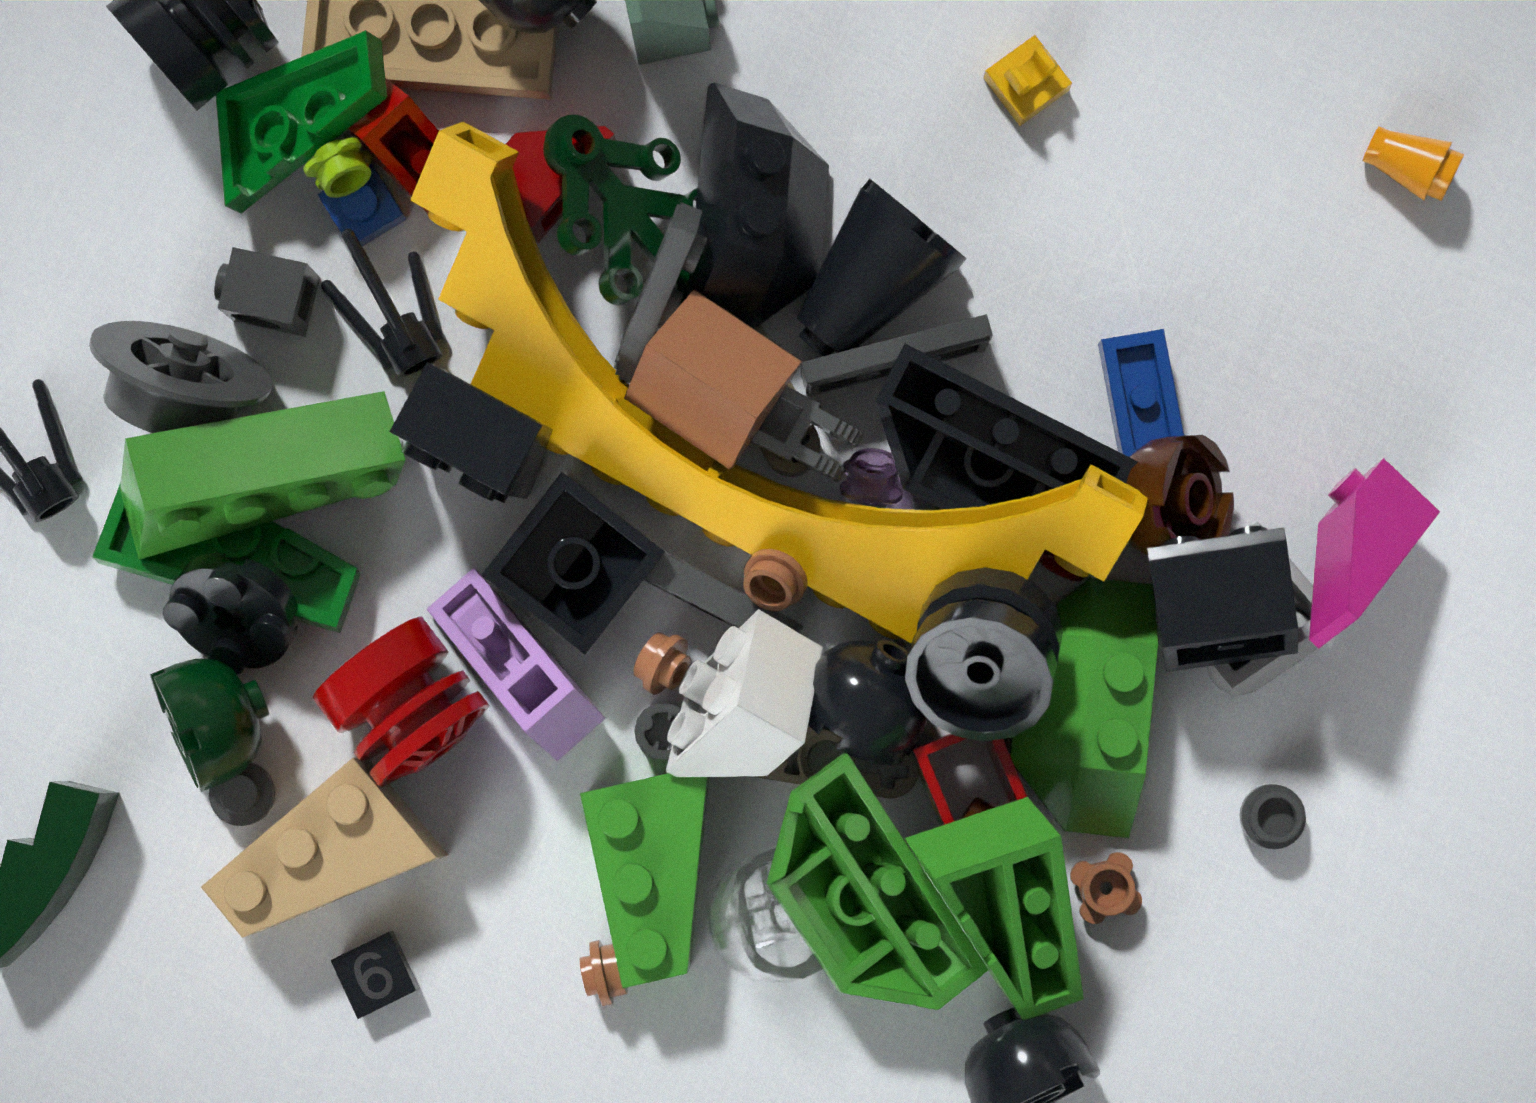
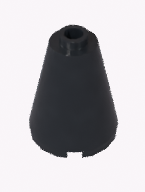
[797,178,967,356]

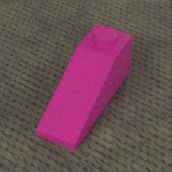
[1309,458,1440,649]

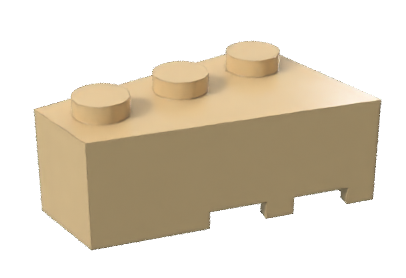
[201,758,448,938]

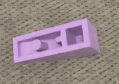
[427,568,606,761]

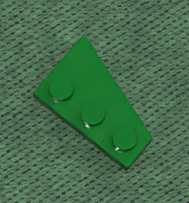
[216,30,387,214]

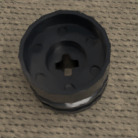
[106,0,279,111]

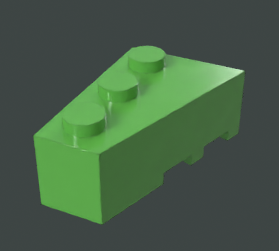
[580,773,710,989]
[905,797,1084,1020]

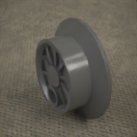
[89,321,272,433]

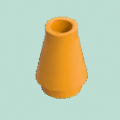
[1362,126,1464,201]

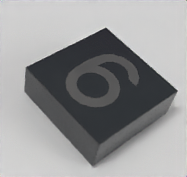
[331,930,420,1019]

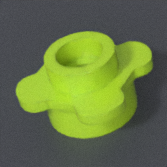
[303,137,372,198]

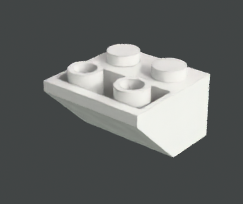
[666,609,823,777]

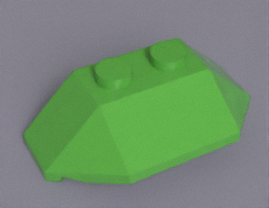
[1010,577,1158,838]
[766,753,988,1010]

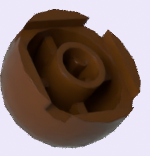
[1126,434,1234,556]

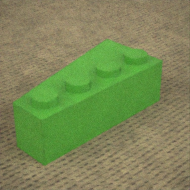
[120,391,406,559]

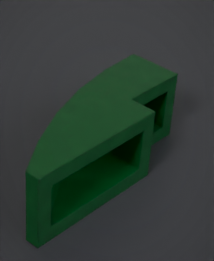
[0,781,119,968]

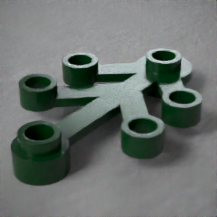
[543,114,698,306]

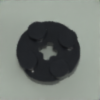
[162,553,298,675]

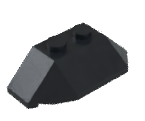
[687,82,829,329]
[875,344,1138,509]

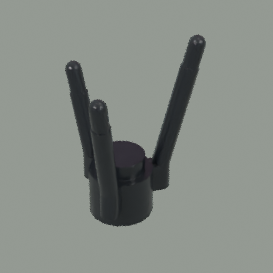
[321,229,446,378]
[0,379,82,523]

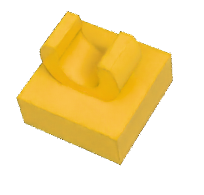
[983,35,1072,126]

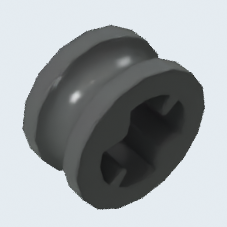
[634,702,681,760]

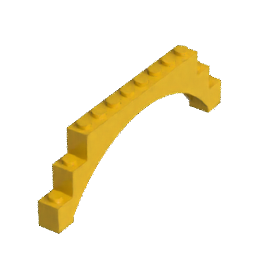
[410,122,1148,643]

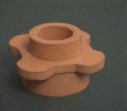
[1070,852,1142,924]

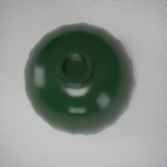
[150,659,269,792]

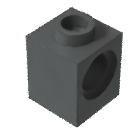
[214,247,320,337]

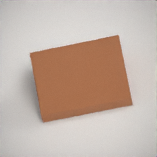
[624,290,802,470]

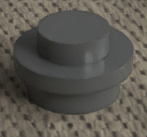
[209,762,275,826]
[1239,784,1306,849]

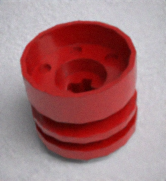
[312,616,490,788]

